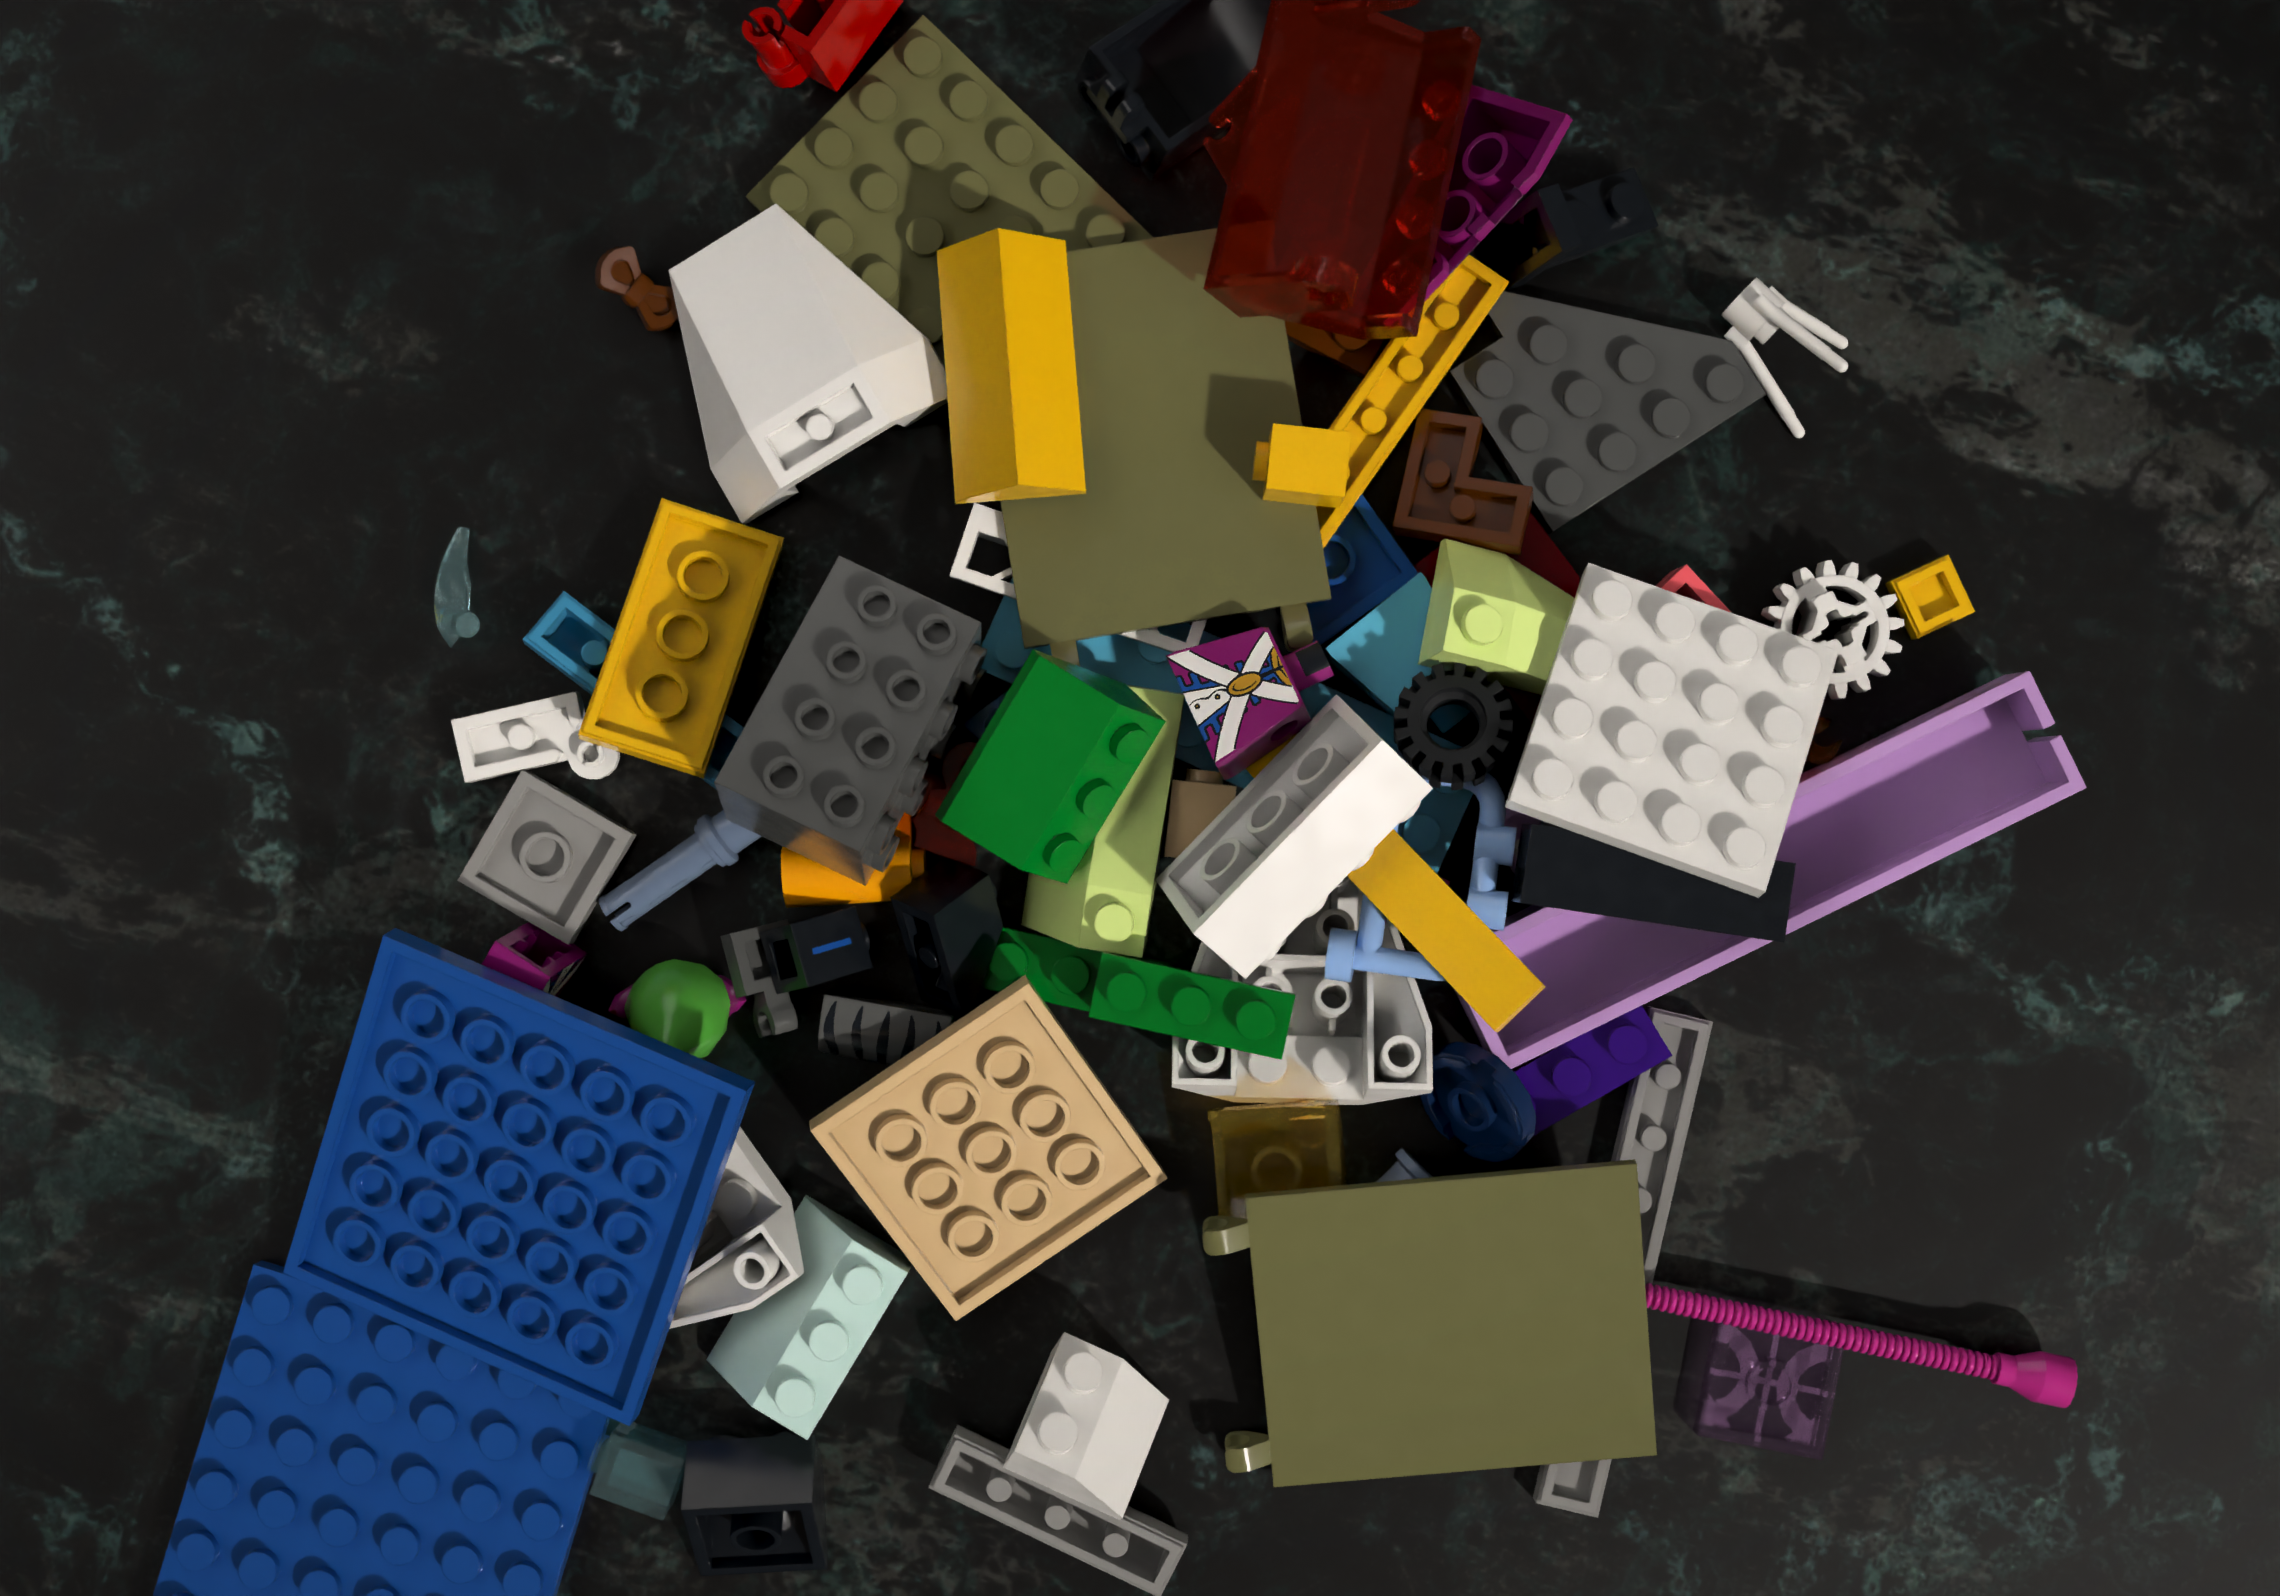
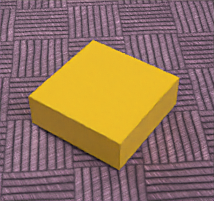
[1885,555,1975,640]

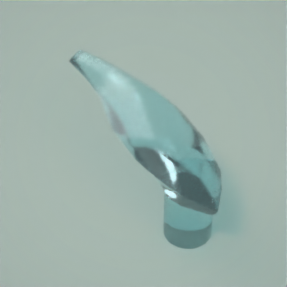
[434,527,480,648]

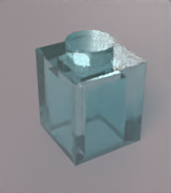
[587,1422,687,1520]

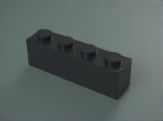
[1511,820,1796,942]

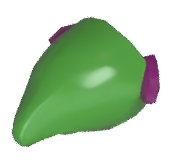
[608,959,747,1058]

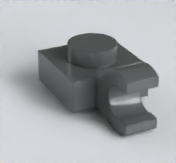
[720,919,798,1038]

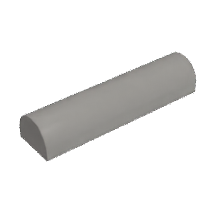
[928,1425,1188,1596]

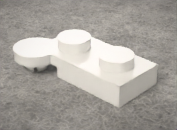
[451,692,620,783]

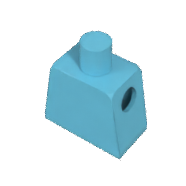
[1323,572,1471,733]

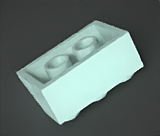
[706,1195,912,1440]

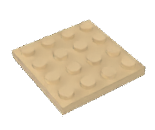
[809,975,1168,1321]

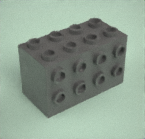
[714,556,987,886]

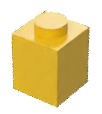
[1252,423,1352,508]

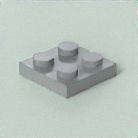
[457,770,637,945]

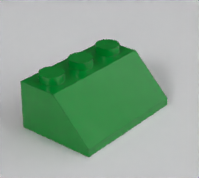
[935,649,1166,884]

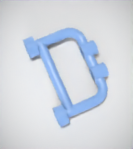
[1325,739,1517,982]

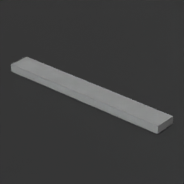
[1533,1006,1713,1518]

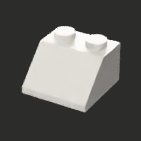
[1003,1332,1169,1520]

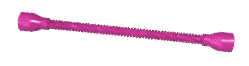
[1645,1283,2078,1408]

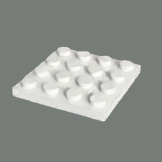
[1505,563,1839,898]

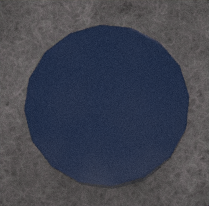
[1420,1041,1536,1163]

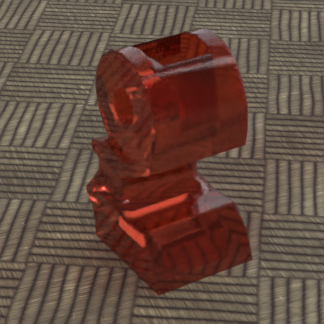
[913,742,979,867]

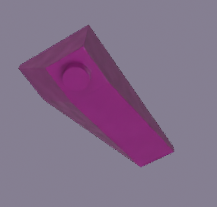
[1343,84,1573,334]

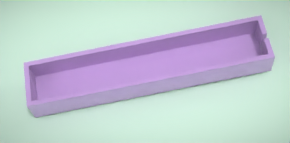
[1454,671,2087,1069]

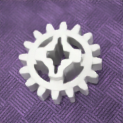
[1761,560,1905,700]

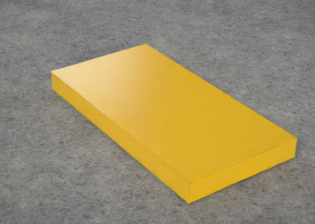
[578,498,784,779]

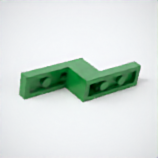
[982,926,1296,1060]

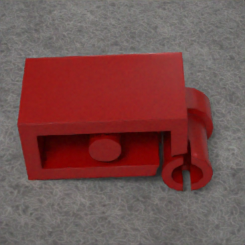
[742,0,904,92]

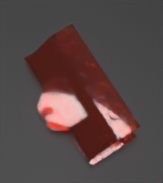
[1203,0,1481,340]

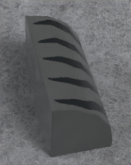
[818,989,956,1065]

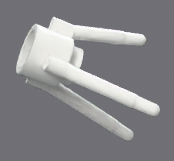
[1722,277,1848,438]

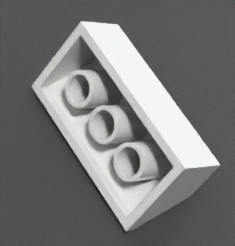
[1156,694,1433,979]

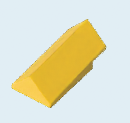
[937,228,1086,504]

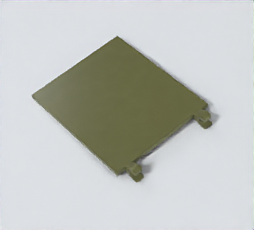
[1000,220,1332,666]
[1202,1159,1657,1487]

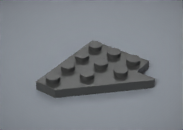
[1447,291,1766,534]

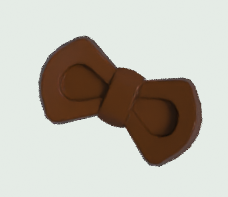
[595,245,679,331]

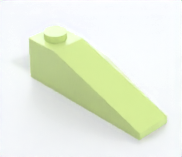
[1418,539,1574,695]
[1021,685,1185,958]

